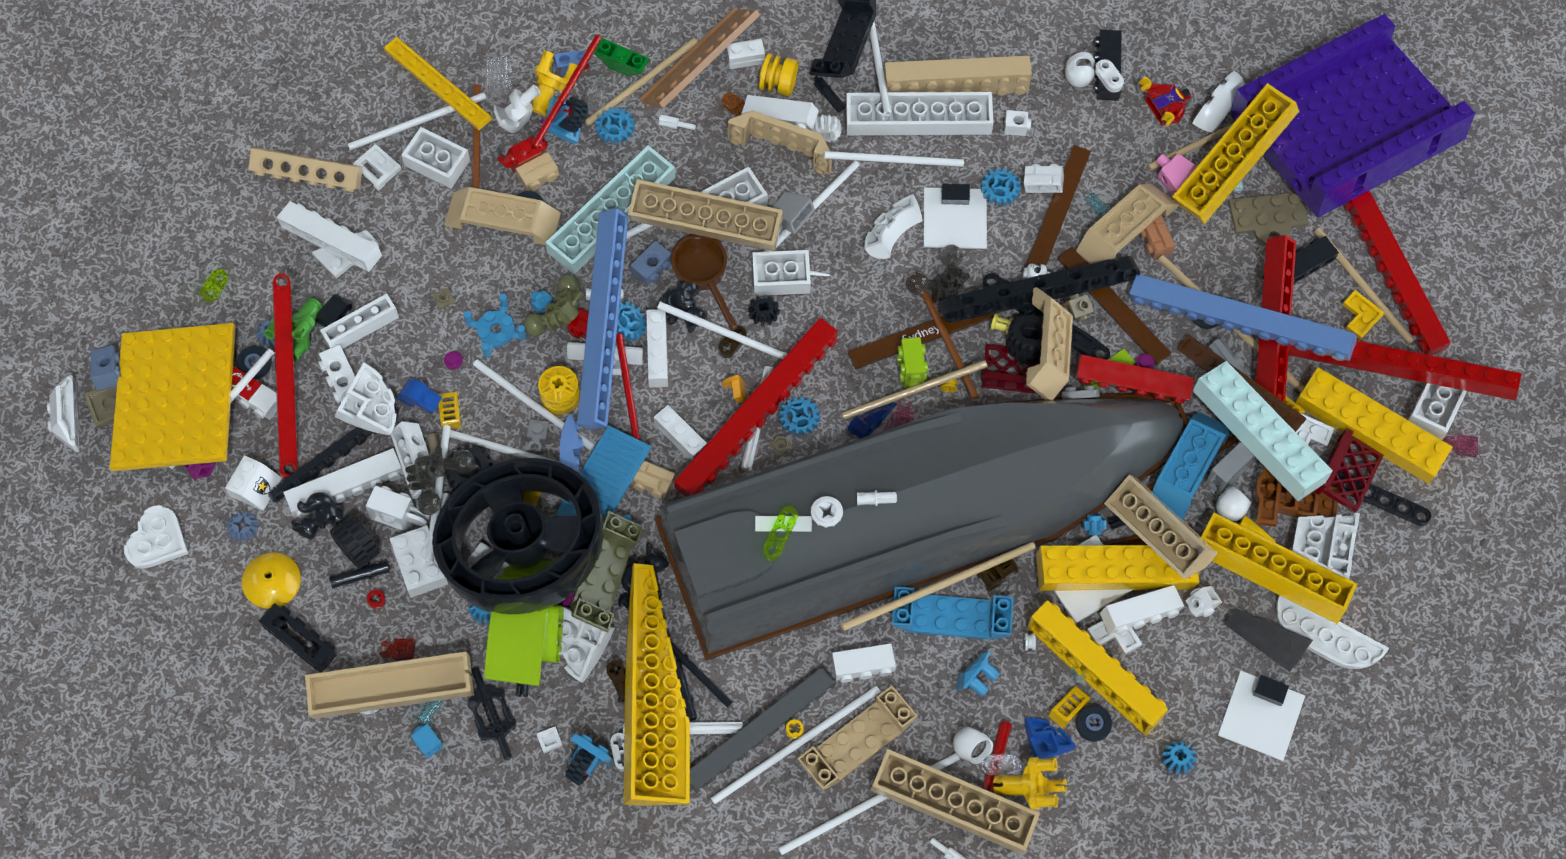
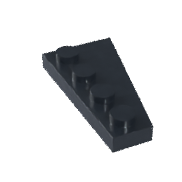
[1224,608,1313,672]

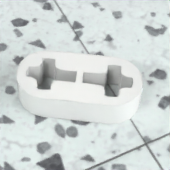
[610,733,624,772]

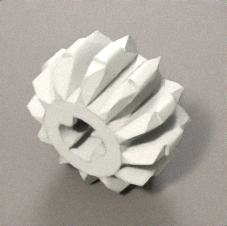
[811,114,841,142]

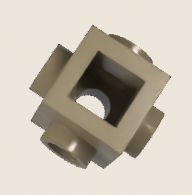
[1061,294,1094,322]

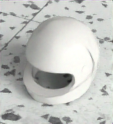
[1065,52,1095,88]
[1216,485,1251,522]
[953,727,993,764]

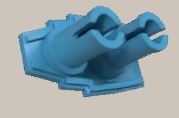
[955,651,1001,697]

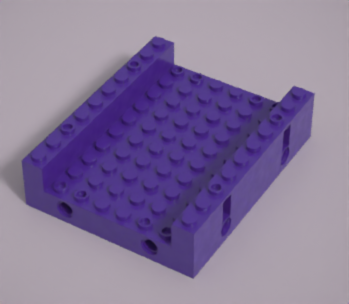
[1231,13,1475,218]

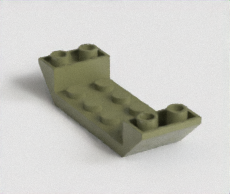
[570,511,643,632]

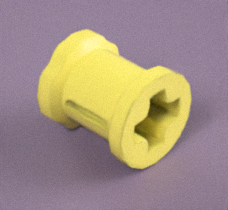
[990,314,1013,334]

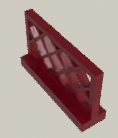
[982,344,1058,395]
[1313,428,1384,513]

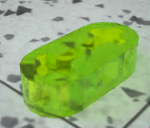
[200,269,229,302]

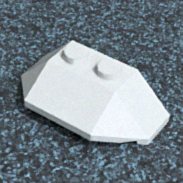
[47,375,80,452]

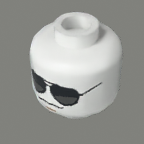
[1023,264,1050,279]

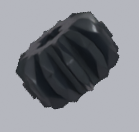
[748,295,780,327]

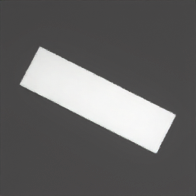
[755,516,812,532]

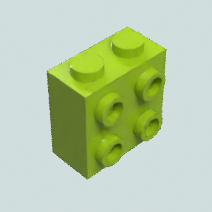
[897,337,928,388]

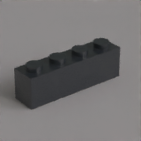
[1094,29,1122,101]
[1262,236,1339,284]

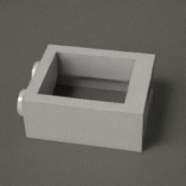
[1206,442,1255,496]

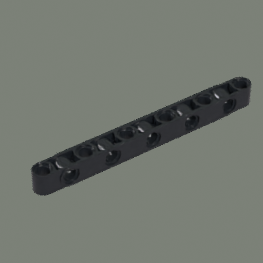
[939,256,1140,323]

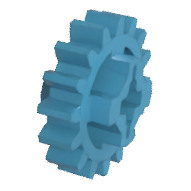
[595,107,635,145]
[981,168,1021,207]
[617,301,647,342]
[779,396,821,437]

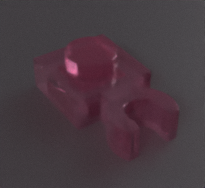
[894,401,914,427]
[1443,435,1478,457]

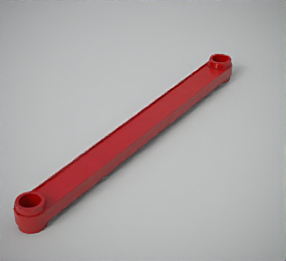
[272,273,297,479]

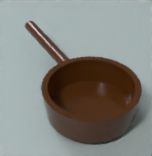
[671,235,737,330]

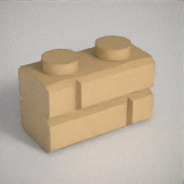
[515,152,559,191]
[631,461,676,499]

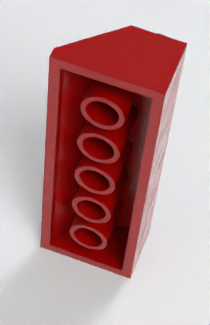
[1075,355,1194,404]

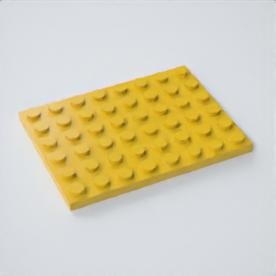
[110,323,236,471]

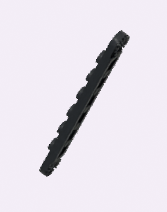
[982,273,1110,360]
[268,405,399,503]

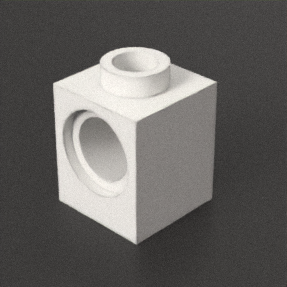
[1004,110,1031,136]

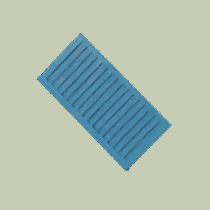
[556,425,652,518]

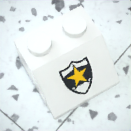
[225,455,282,511]

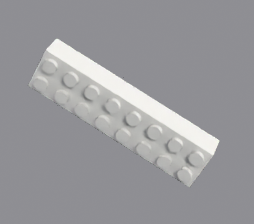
[846,92,993,135]

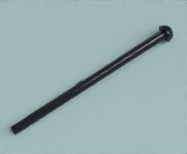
[618,595,733,708]

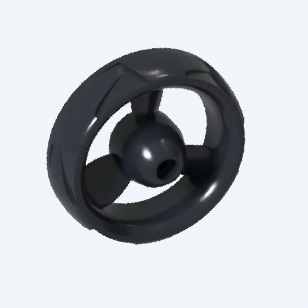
[432,458,604,614]

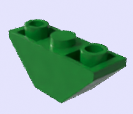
[594,38,650,76]

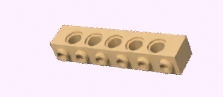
[248,148,363,192]

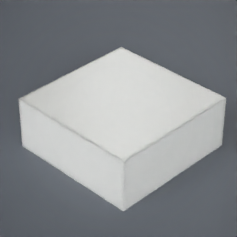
[537,727,563,753]

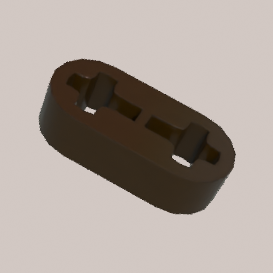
[718,326,747,358]

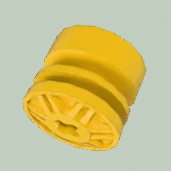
[759,53,799,97]
[538,366,580,415]

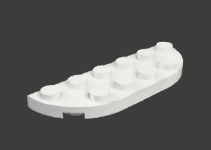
[1276,595,1389,669]

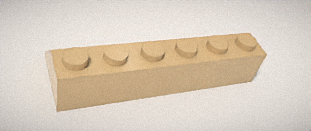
[1104,474,1218,579]

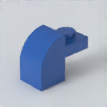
[396,379,442,414]

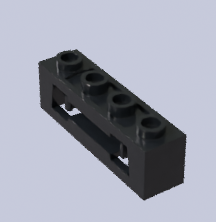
[259,603,337,673]

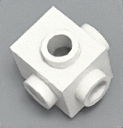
[1185,586,1222,617]

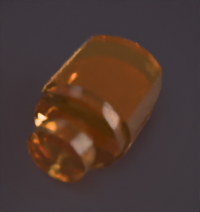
[722,92,745,116]

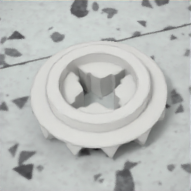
[811,496,843,528]

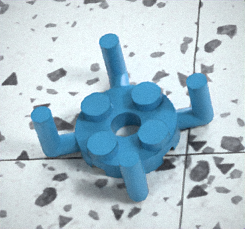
[463,293,527,358]

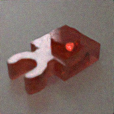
[379,638,416,660]

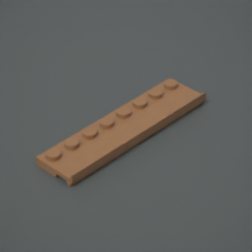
[639,7,760,108]

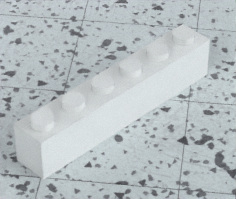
[277,201,382,272]
[284,448,404,518]

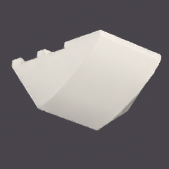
[1292,513,1360,579]

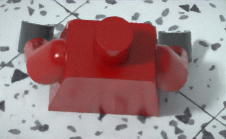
[490,127,548,173]

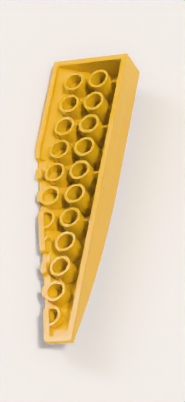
[623,563,690,806]

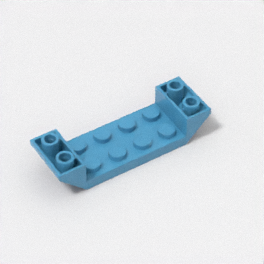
[1152,412,1231,520]
[892,586,1014,640]

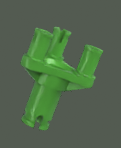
[264,298,323,362]

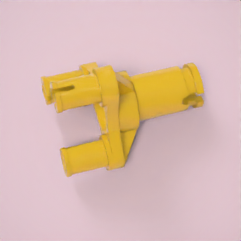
[532,50,577,116]
[993,757,1067,810]

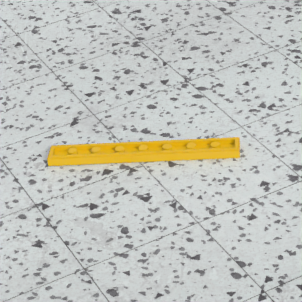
[383,37,492,131]

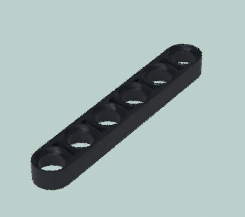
[1331,471,1432,526]

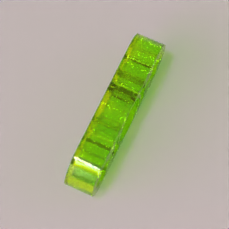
[763,506,798,561]

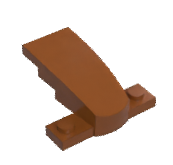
[1253,465,1339,527]

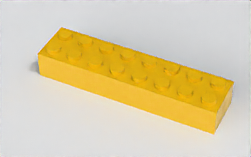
[1172,83,1299,224]
[1296,367,1453,484]
[1201,513,1357,624]
[1036,545,1199,591]
[1027,600,1168,736]

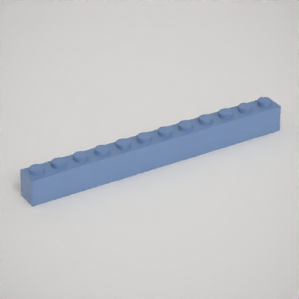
[577,208,628,430]
[1129,274,1357,361]

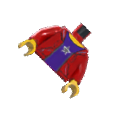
[1138,77,1191,126]

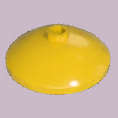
[241,552,301,609]

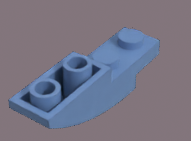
[559,414,583,475]

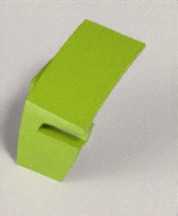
[484,560,564,686]

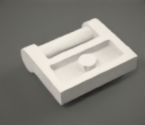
[353,144,402,191]

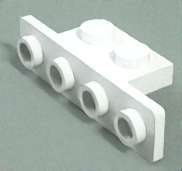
[567,342,643,375]

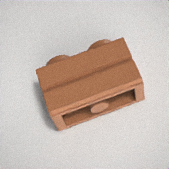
[1139,215,1176,259]

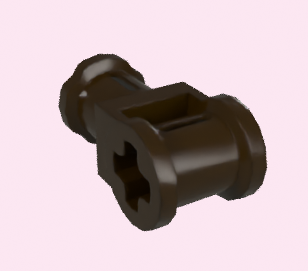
[976,559,1019,592]
[606,661,626,703]

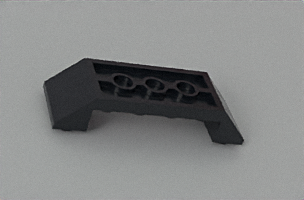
[809,0,876,78]

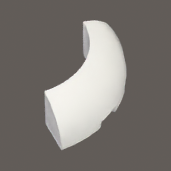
[1192,71,1245,133]
[865,194,923,259]

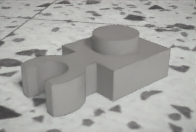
[527,419,549,453]

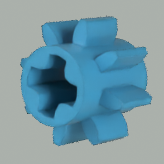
[530,290,553,313]
[1082,513,1107,535]

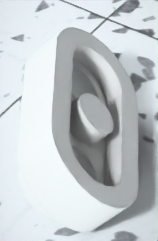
[1095,59,1124,92]

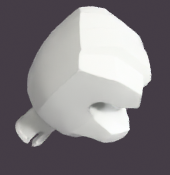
[494,85,541,133]

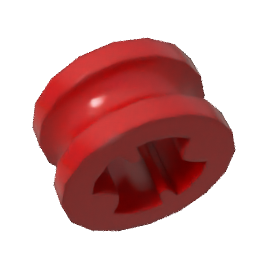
[367,590,386,609]

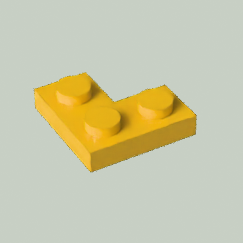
[1342,290,1385,341]

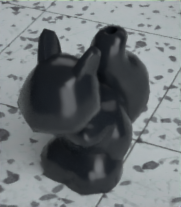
[661,282,707,333]
[291,492,342,540]
[621,547,669,598]

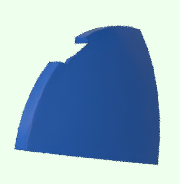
[1025,718,1076,759]

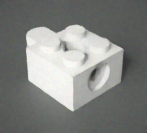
[366,486,430,532]

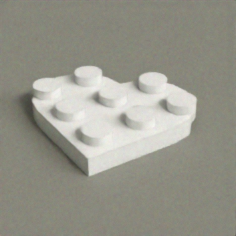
[124,505,189,568]

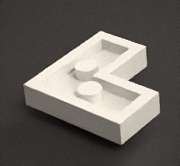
[1296,413,1334,446]
[1087,621,1142,655]

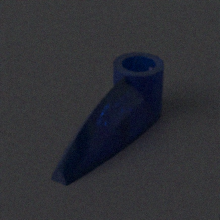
[848,402,897,439]

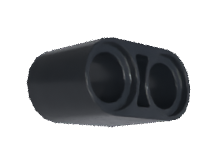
[315,294,352,328]

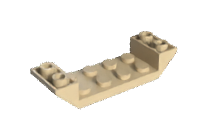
[728,111,832,175]
[1076,184,1179,264]
[444,187,561,245]
[1026,287,1073,400]
[797,686,918,790]

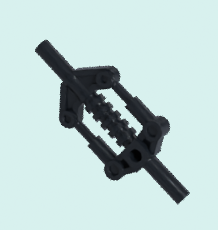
[467,667,517,761]

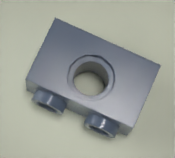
[630,240,672,286]
[90,345,121,390]

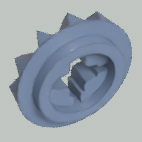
[227,511,259,541]

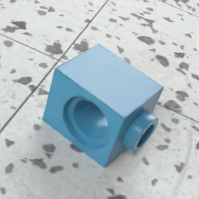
[411,724,443,759]

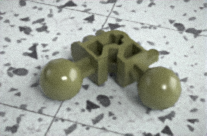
[523,275,584,337]

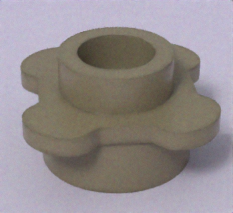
[432,288,454,309]
[769,435,792,456]

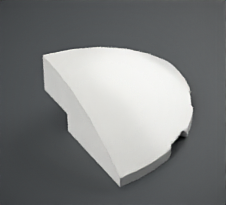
[335,363,396,435]
[555,604,615,682]

